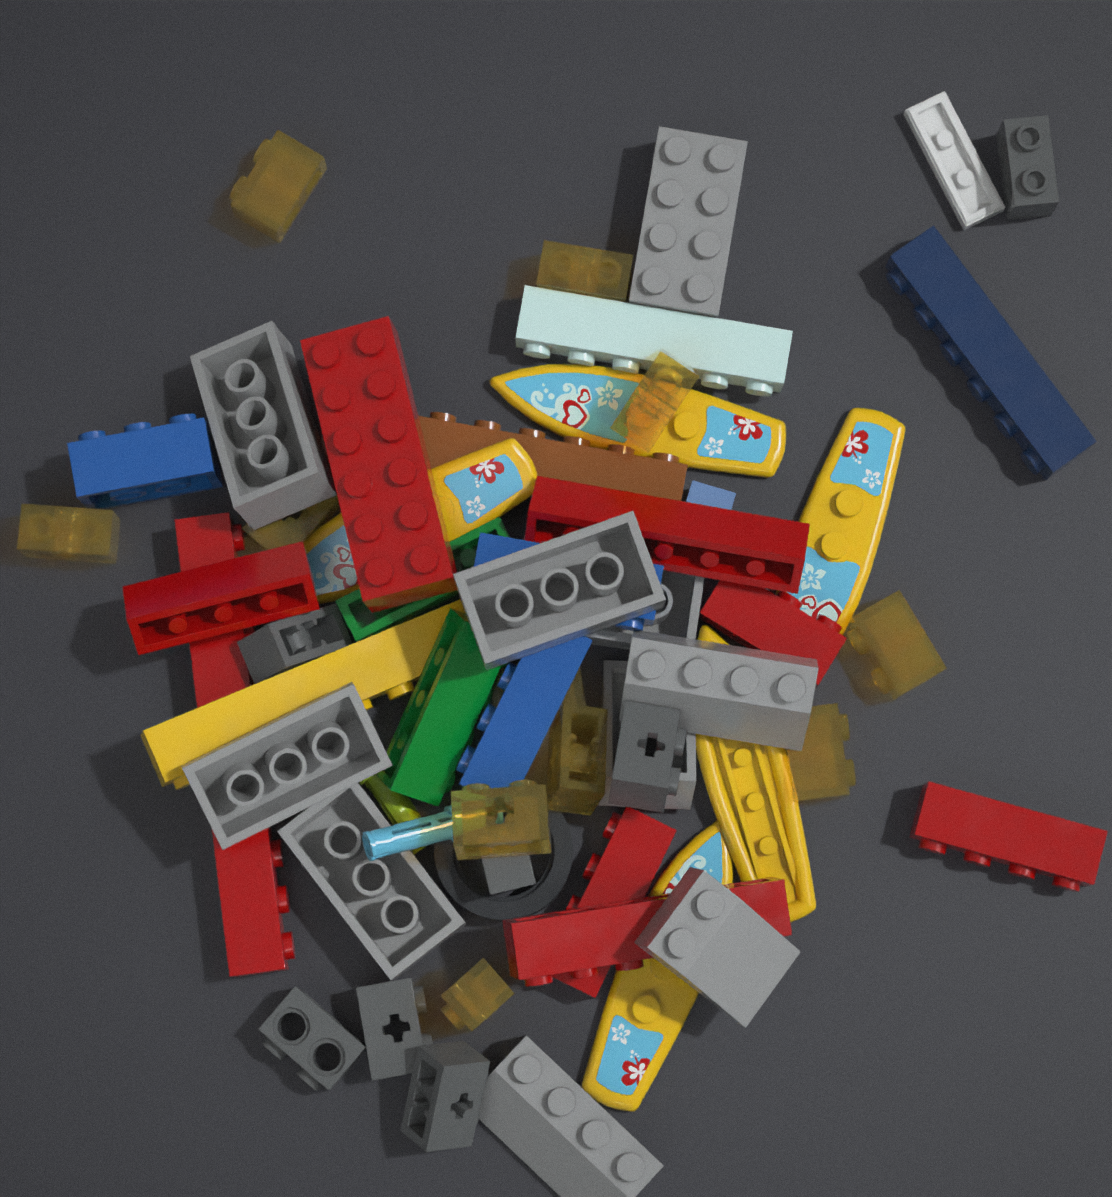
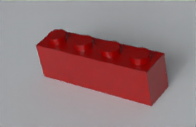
[122,541,320,655]
[909,781,1108,892]
[552,807,677,998]

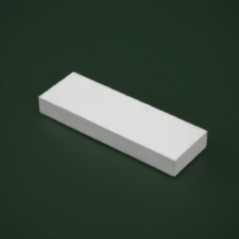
[903,91,1005,230]

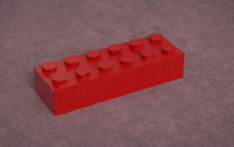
[300,316,457,613]

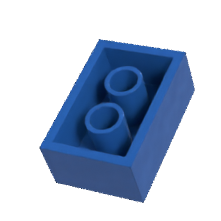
[67,414,223,512]

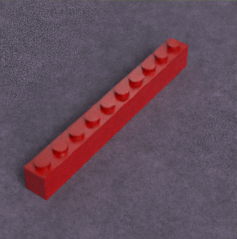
[175,512,295,977]

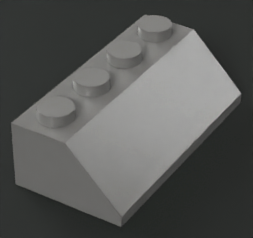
[619,631,819,751]
[181,682,392,850]
[479,1035,664,1197]

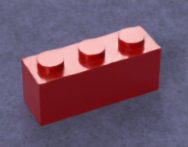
[699,580,847,689]

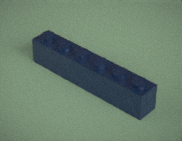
[885,225,1097,480]

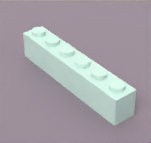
[516,285,793,397]

